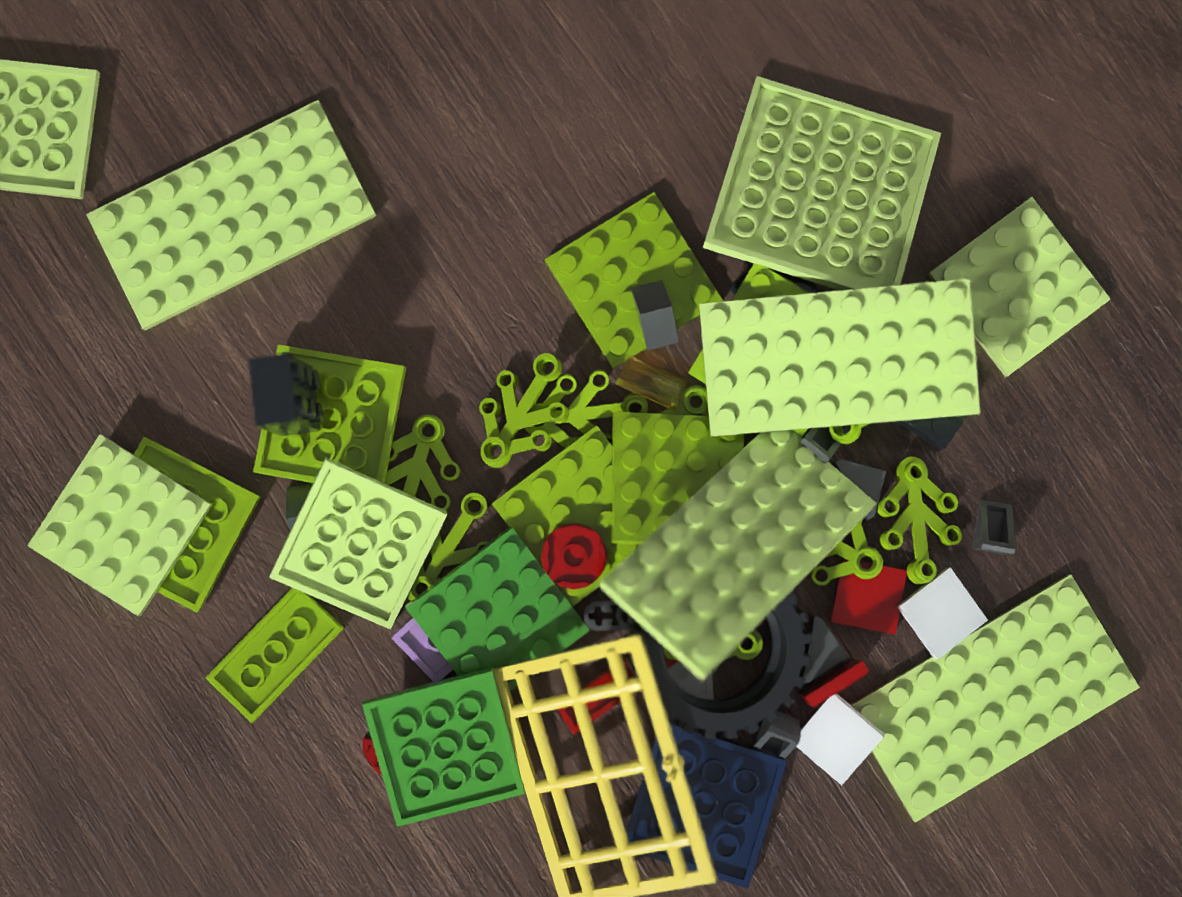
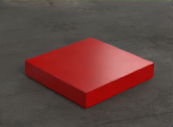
[830,558,907,635]
[799,658,869,707]

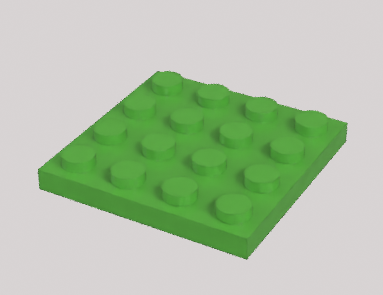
[405,526,590,691]
[362,667,525,827]

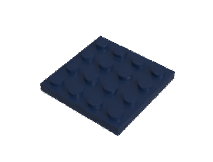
[626,723,787,889]

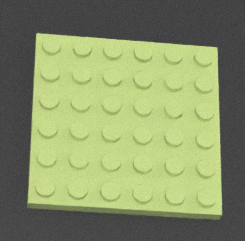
[703,76,941,291]

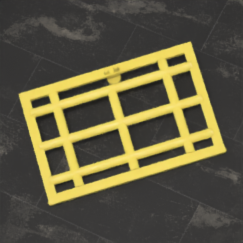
[492,634,717,897]

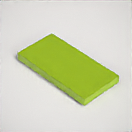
[205,588,345,723]

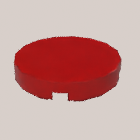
[541,523,607,590]

